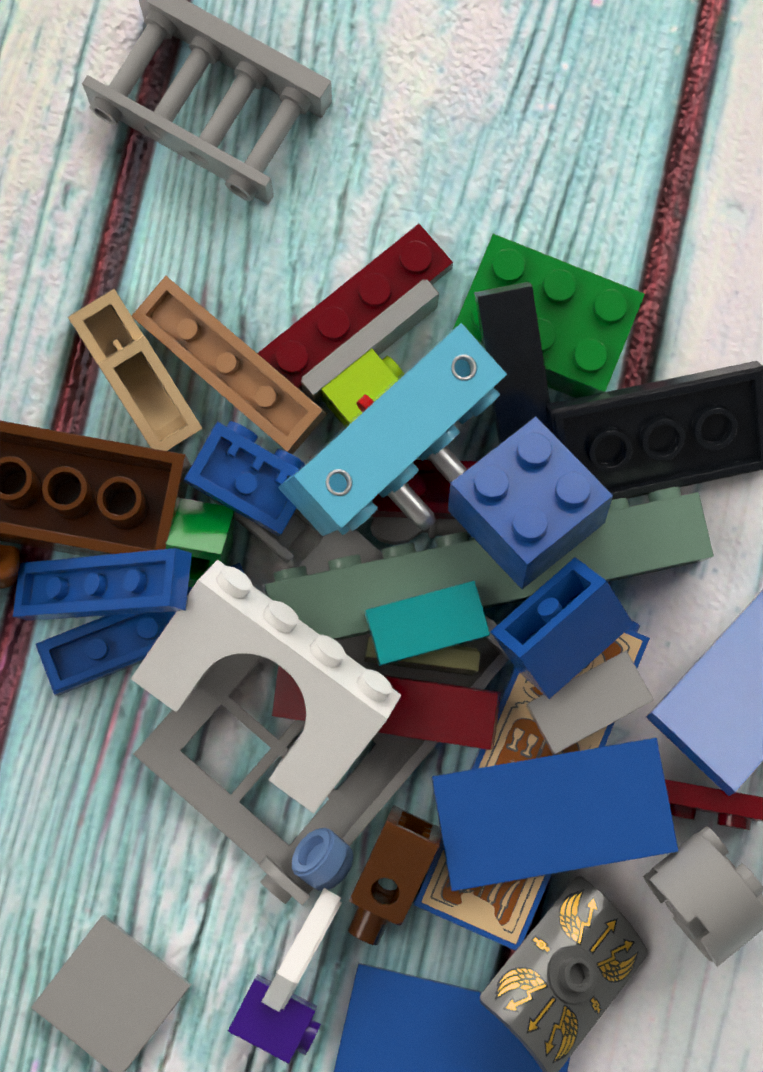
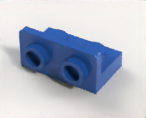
[183,421,304,536]

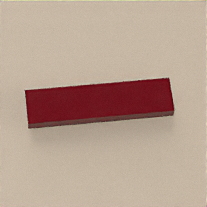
[272,665,501,750]

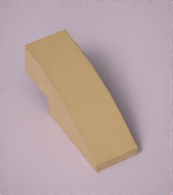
[68,289,203,451]

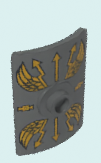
[480,876,648,1072]

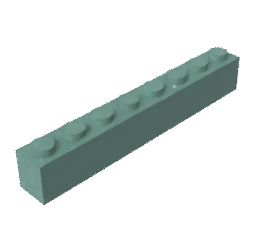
[264,487,714,641]

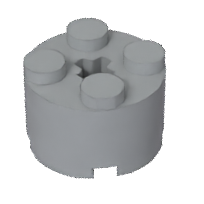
[643,826,763,967]

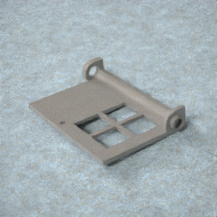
[133,529,510,905]

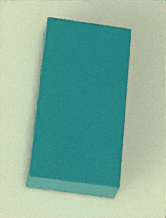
[364,580,490,667]

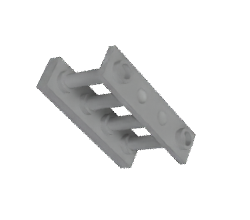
[82,0,332,205]

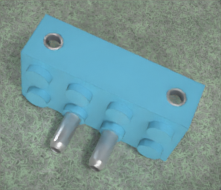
[278,323,507,537]

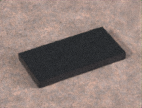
[546,361,763,500]

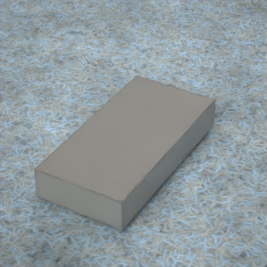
[526,650,654,755]

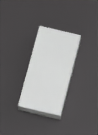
[262,888,342,1012]

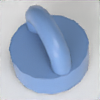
[292,828,354,891]

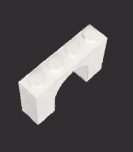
[131,560,401,814]

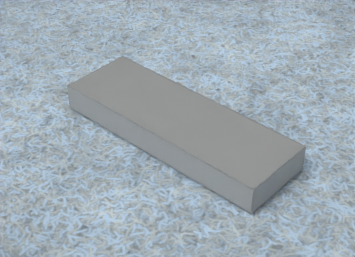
[301,279,439,405]

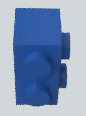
[490,557,634,699]

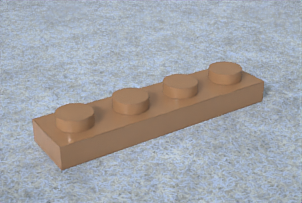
[132,276,327,455]

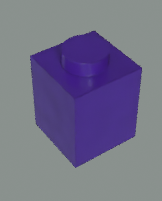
[228,975,321,1064]

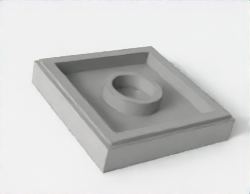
[31,915,192,1072]

